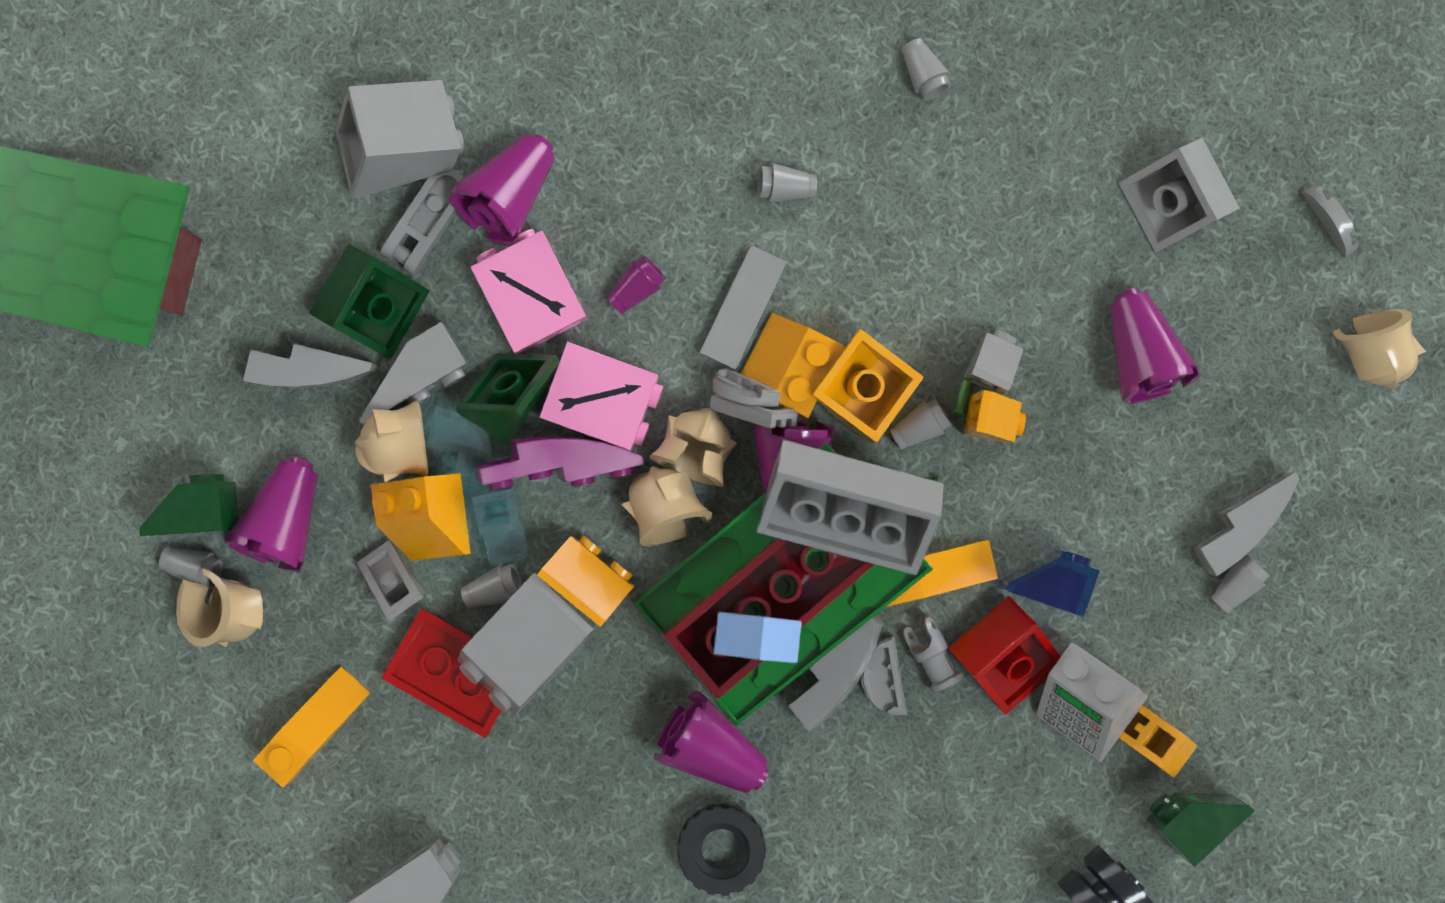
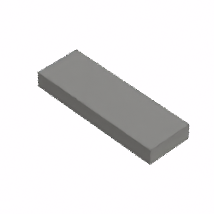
[700,245,787,370]

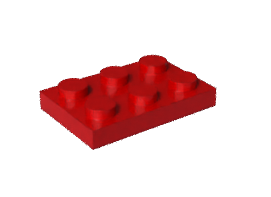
[381,608,502,739]

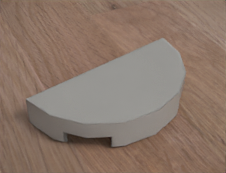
[1302,185,1358,258]
[712,368,780,407]
[861,635,907,715]

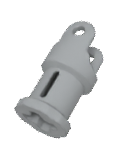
[903,617,964,693]

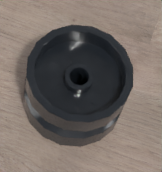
[1057,845,1153,903]

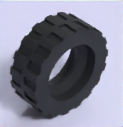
[677,803,766,896]

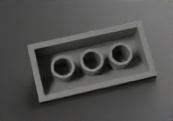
[757,440,944,575]

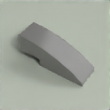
[243,344,378,389]
[1193,472,1300,576]
[789,617,883,732]

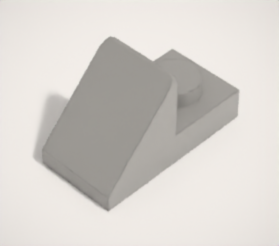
[357,540,426,621]

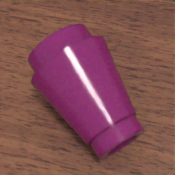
[607,256,666,314]

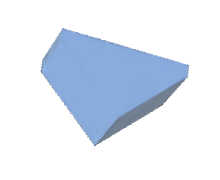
[713,612,801,663]

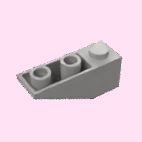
[359,322,470,426]

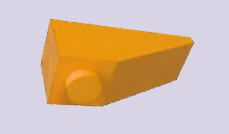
[963,390,1026,443]
[886,539,998,607]
[253,666,371,788]
[1119,705,1197,778]

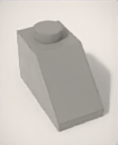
[963,330,1024,394]

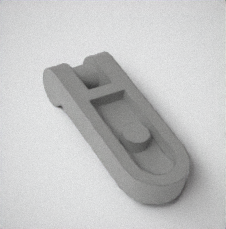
[380,169,464,276]

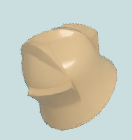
[1333,309,1426,389]
[354,400,428,483]
[649,408,737,487]
[621,466,713,547]
[176,569,263,647]

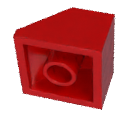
[948,596,1061,715]

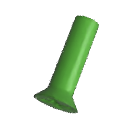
[949,380,972,418]

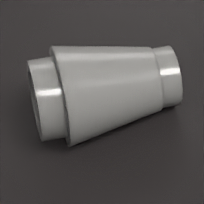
[901,38,952,101]
[757,162,817,203]
[890,398,952,450]
[159,546,223,590]
[1211,554,1271,613]
[461,563,523,610]

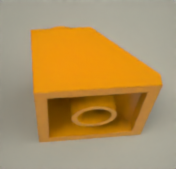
[741,313,845,420]
[811,329,924,443]
[371,473,471,561]
[537,535,635,627]

